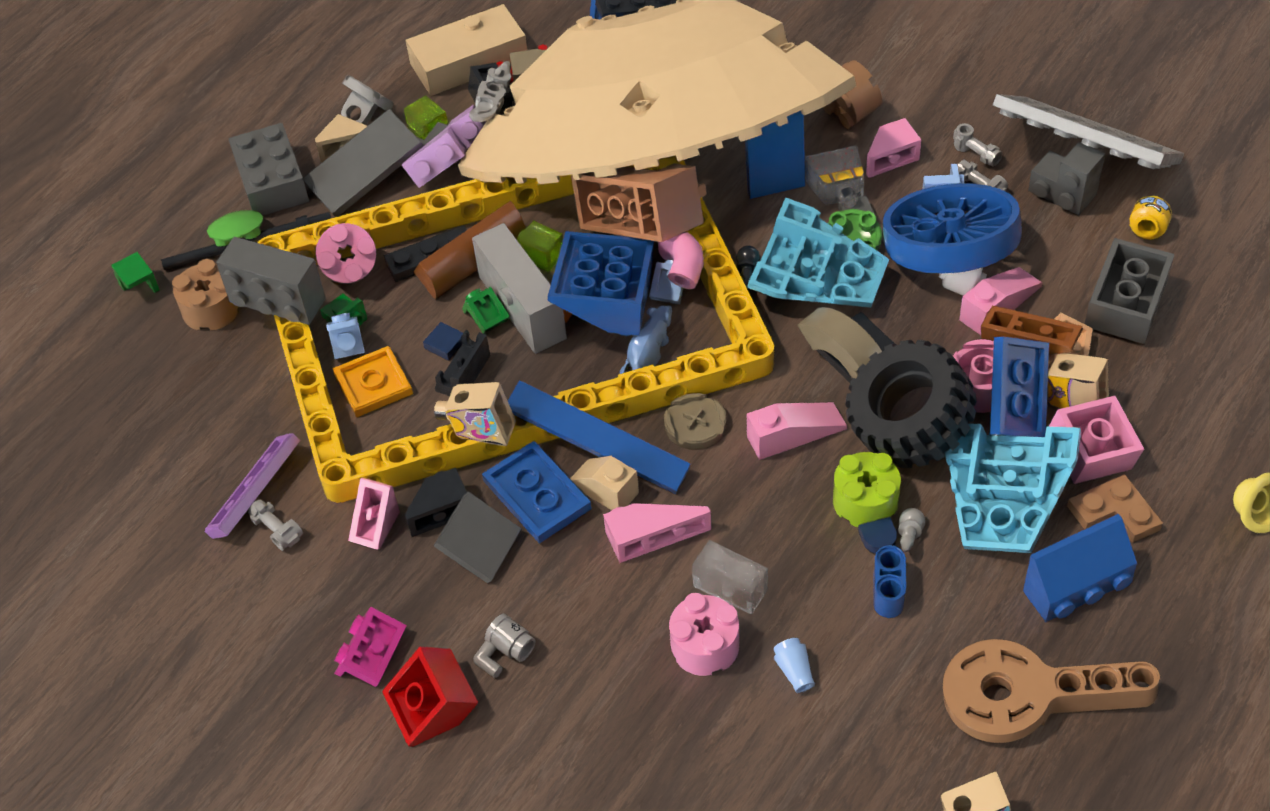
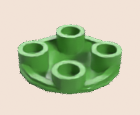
[828,209,882,250]
[207,210,263,246]

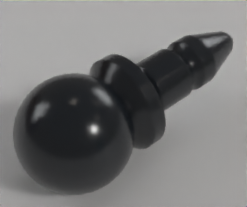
[736,245,760,292]

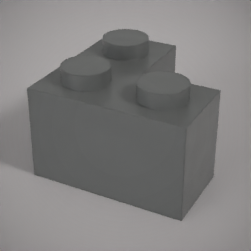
[1028,142,1105,215]

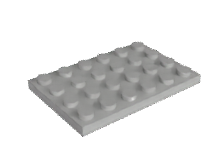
[993,94,1184,169]

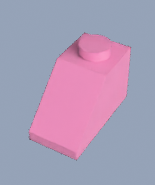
[866,118,921,178]

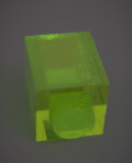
[404,95,448,140]
[517,220,563,272]

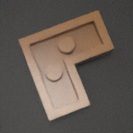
[1067,474,1163,543]

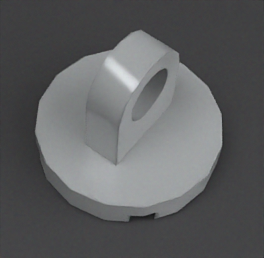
[341,75,394,125]

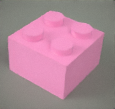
[1049,396,1144,484]

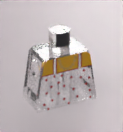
[805,146,864,208]

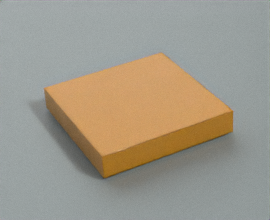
[332,346,413,418]

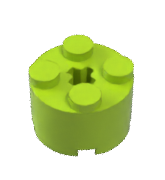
[833,452,901,527]

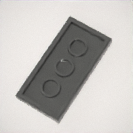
[303,109,423,217]

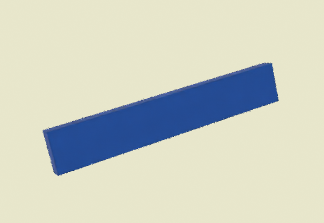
[508,380,691,494]

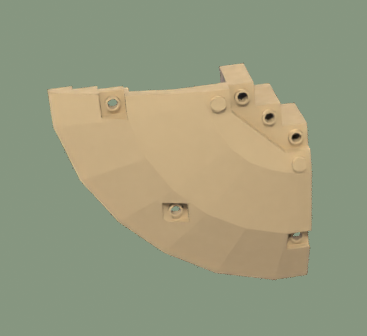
[458,0,856,184]

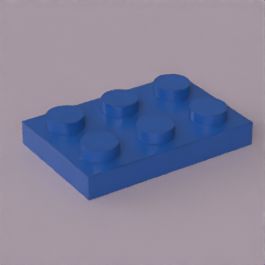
[990,337,1049,437]
[482,441,592,543]

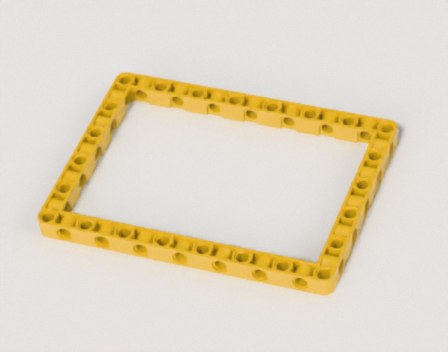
[258,155,774,503]

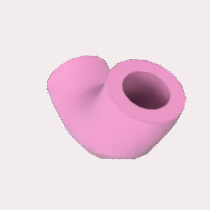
[658,232,704,289]

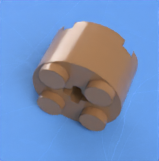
[823,60,882,129]
[172,259,238,331]

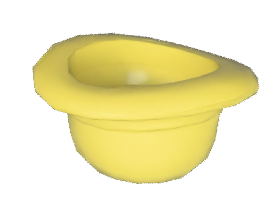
[1233,473,1270,533]

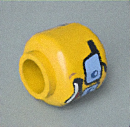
[1129,196,1172,240]

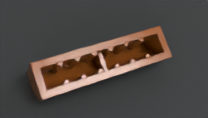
[414,200,526,300]

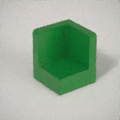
[111,252,160,293]

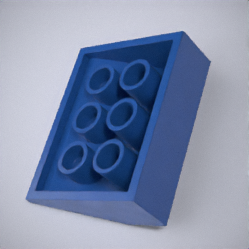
[548,231,654,336]

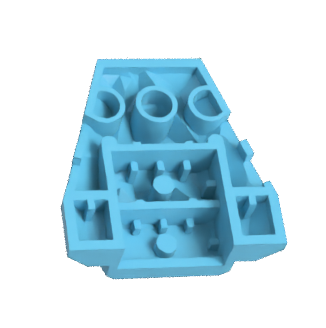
[747,198,889,307]
[945,424,1081,553]

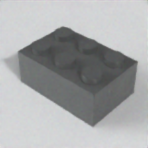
[228,123,309,216]
[216,237,326,325]
[1085,238,1175,344]

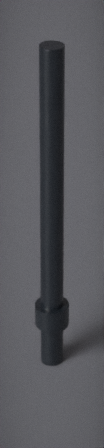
[161,212,331,270]

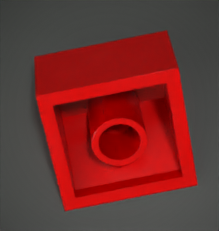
[382,647,478,747]

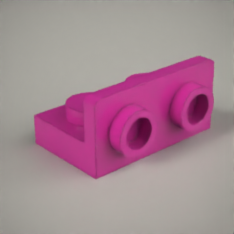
[334,607,407,687]

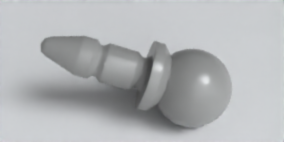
[898,508,926,552]

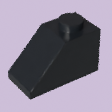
[405,467,467,537]

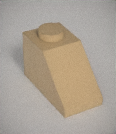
[570,456,639,510]

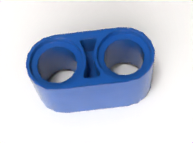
[873,545,906,618]

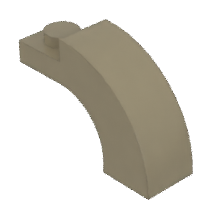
[797,307,882,379]

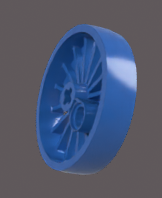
[883,183,1022,273]

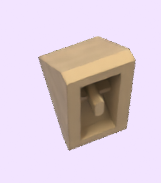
[315,114,367,162]

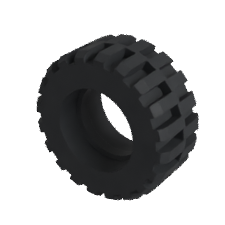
[845,340,977,468]

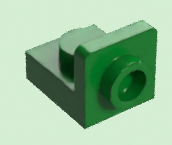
[462,286,510,334]
[320,293,368,327]

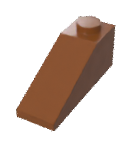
[981,305,1083,355]

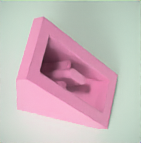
[348,478,400,550]

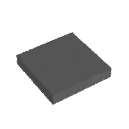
[434,492,521,583]

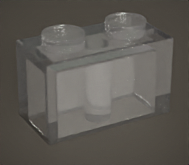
[692,540,768,615]

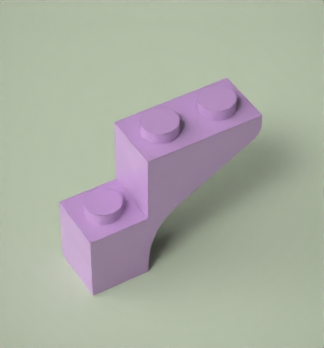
[402,105,486,188]

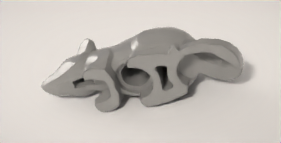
[469,61,511,122]

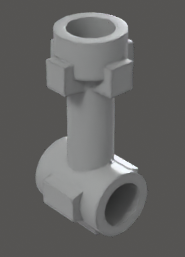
[953,123,1003,167]
[957,160,1008,192]
[248,500,303,551]

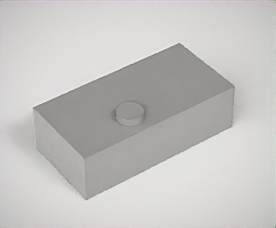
[472,223,567,354]

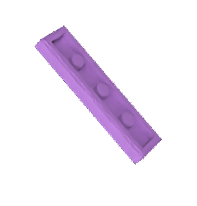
[204,433,301,539]

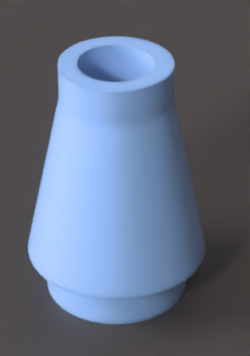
[774,638,815,693]

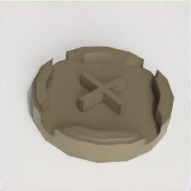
[664,393,727,450]

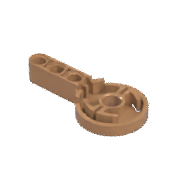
[943,639,1160,743]

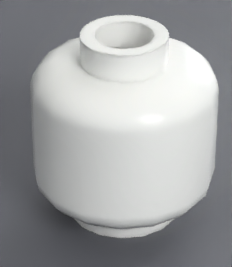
[939,268,987,296]

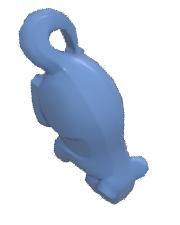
[620,306,672,374]

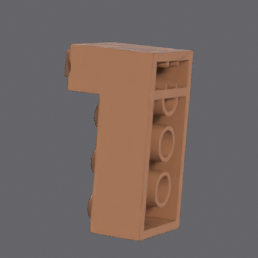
[571,163,707,242]

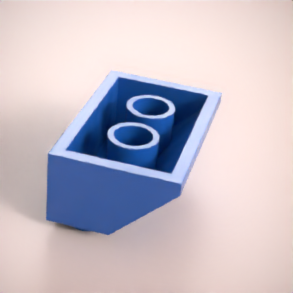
[1023,514,1137,622]

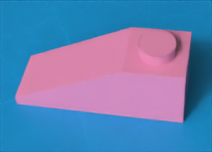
[959,267,1042,335]
[747,402,847,460]
[603,503,711,563]

